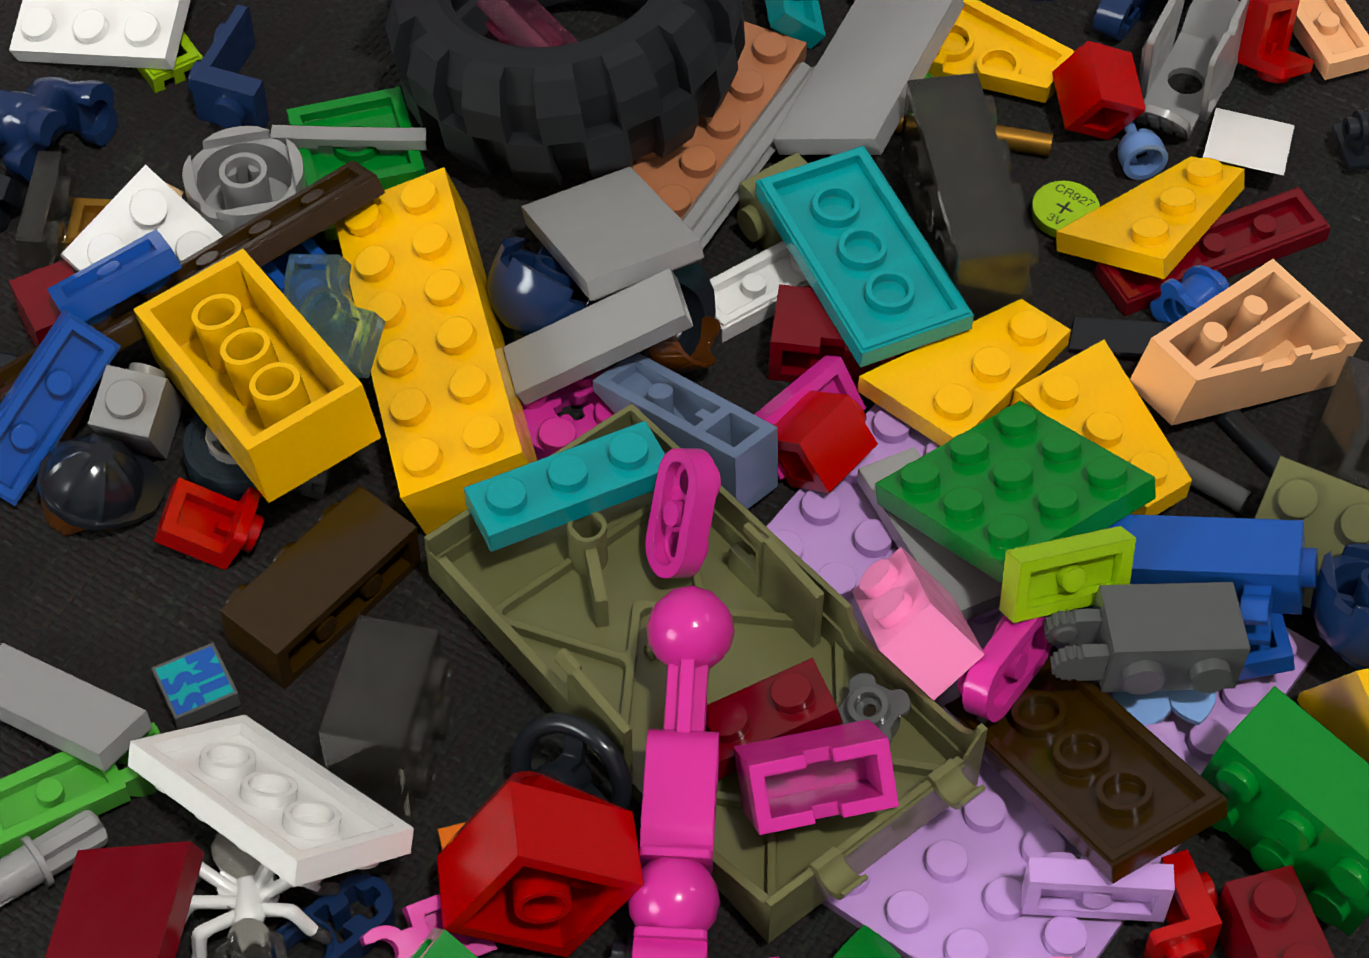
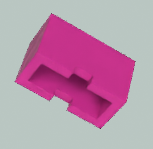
[733,719,899,835]

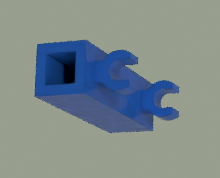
[1078,514,1318,646]

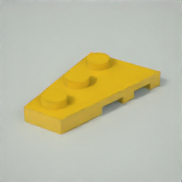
[928,0,1074,103]
[1056,156,1245,279]
[858,299,1071,446]
[1011,340,1192,515]

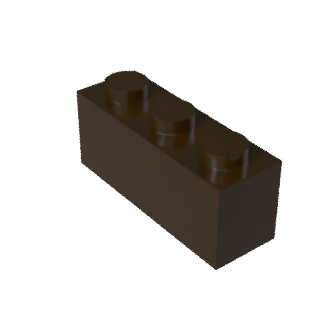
[220,486,421,690]

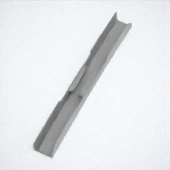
[270,125,427,150]

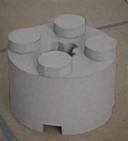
[182,126,307,256]

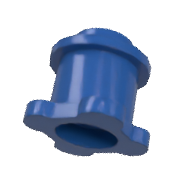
[1150,265,1230,324]

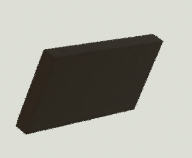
[943,645,1227,884]

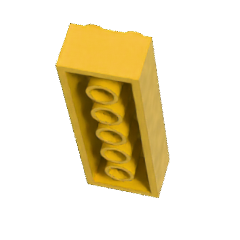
[335,167,537,535]

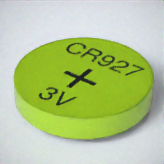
[1031,181,1100,237]

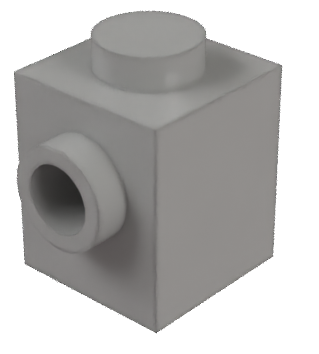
[88,362,184,460]

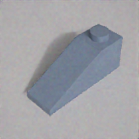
[593,353,778,509]

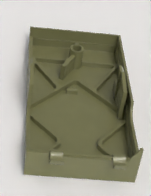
[424,403,988,944]

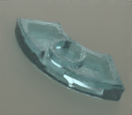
[284,254,386,378]

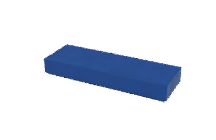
[0,309,121,506]

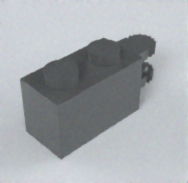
[1043,582,1251,695]

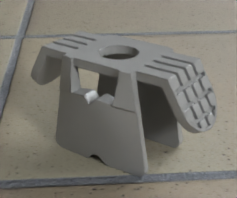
[1134,0,1250,140]

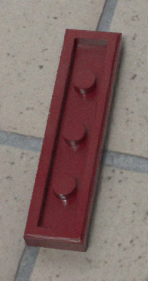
[1094,187,1331,317]

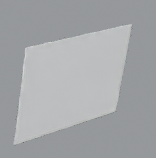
[1203,108,1295,176]

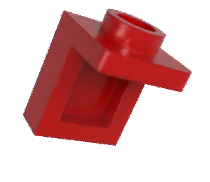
[1237,0,1314,83]
[153,477,264,570]
[1143,849,1222,958]

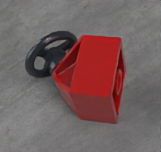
[437,712,644,957]

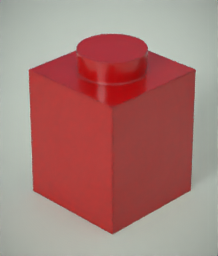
[1052,41,1146,140]
[775,390,878,493]

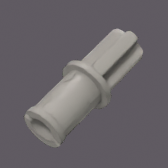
[0,810,109,908]

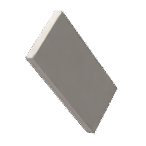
[773,0,965,155]

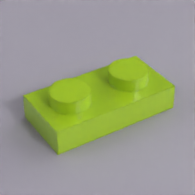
[999,526,1136,623]

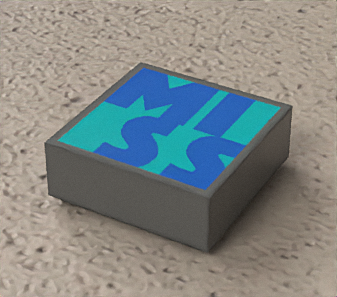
[151,642,241,730]

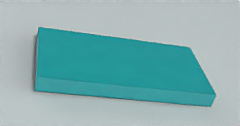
[755,145,974,368]

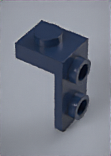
[188,4,270,129]

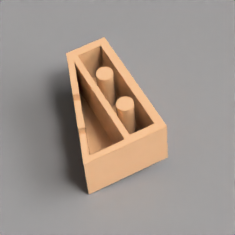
[1130,259,1363,426]

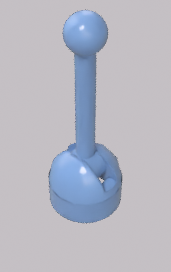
[1118,121,1168,180]

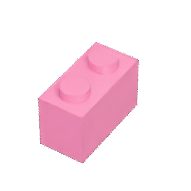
[852,547,985,701]

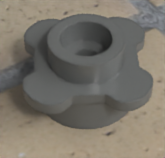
[837,673,911,745]

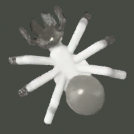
[184,832,340,958]

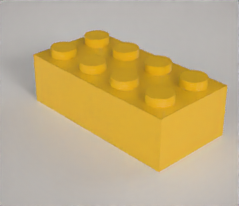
[133,249,381,503]

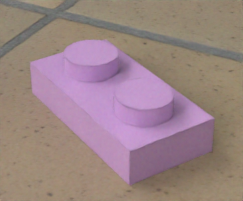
[1021,852,1175,922]

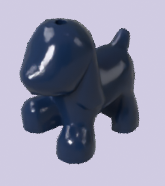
[0,76,118,181]

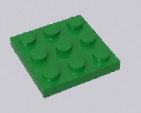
[875,401,1156,584]

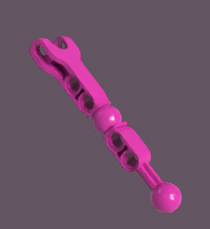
[628,585,735,958]

